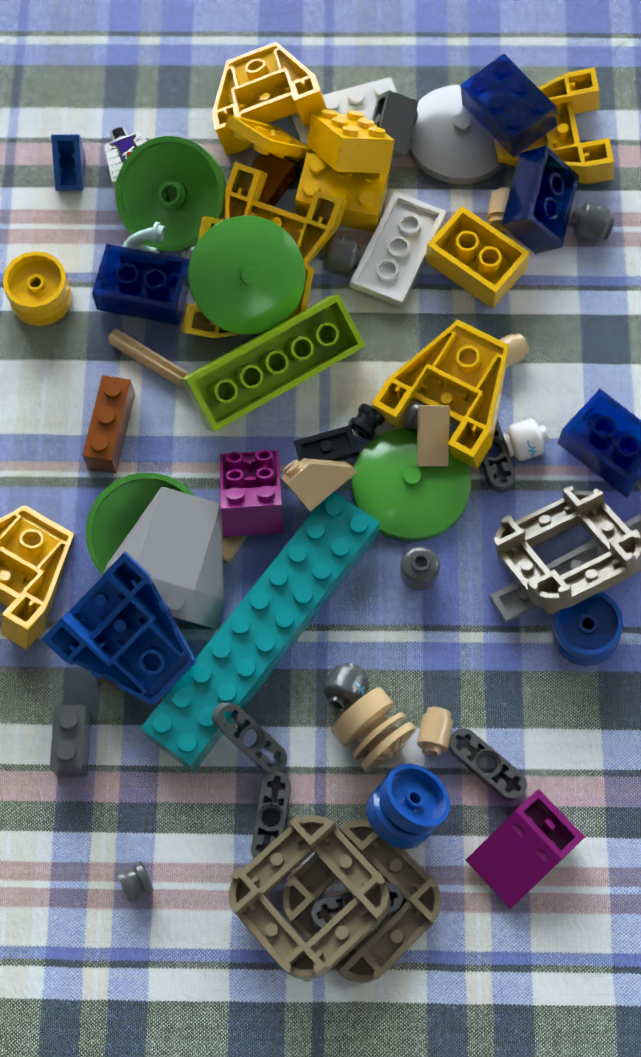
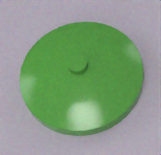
[115,136,226,251]
[188,216,305,335]
[352,428,471,542]
[86,473,195,575]

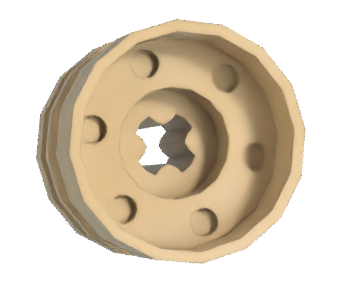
[331,687,416,772]

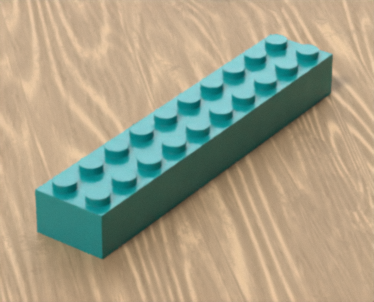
[140,491,380,773]

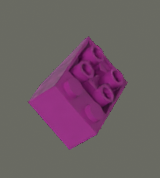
[220,450,284,537]
[465,789,585,909]

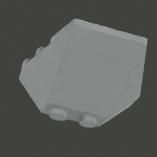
[104,487,224,629]

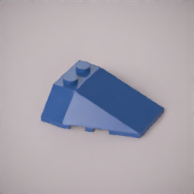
[41,551,197,706]

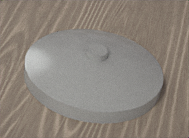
[409,85,505,184]

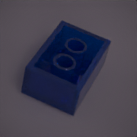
[460,53,557,158]
[501,145,579,254]
[92,244,190,325]
[558,389,641,498]

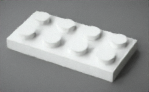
[290,77,397,145]
[350,191,446,308]

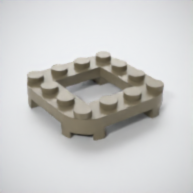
[494,486,641,614]
[229,815,391,981]
[282,820,441,984]

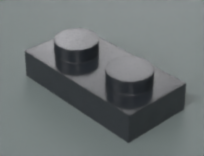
[294,425,359,461]

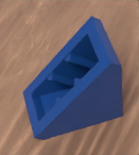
[51,134,86,191]

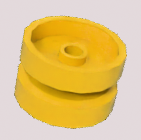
[2,251,72,326]

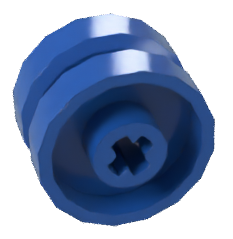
[552,592,623,666]
[366,764,450,849]

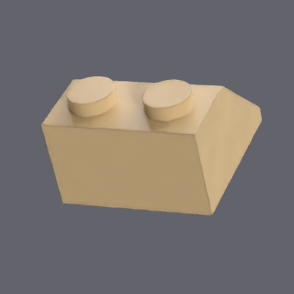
[281,458,357,511]

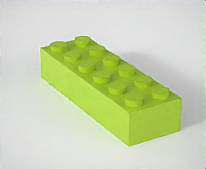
[180,294,366,432]

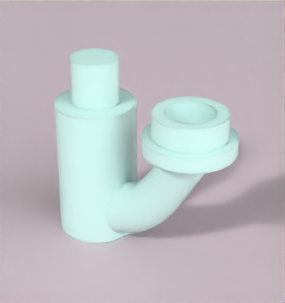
[121,222,168,268]

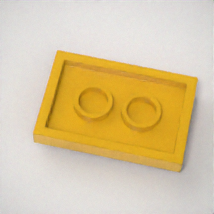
[225,115,315,162]

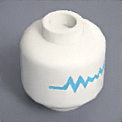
[503,419,549,461]

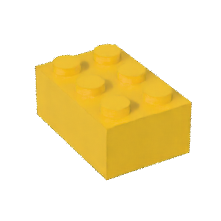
[307,109,395,173]
[295,153,389,232]
[425,206,530,309]

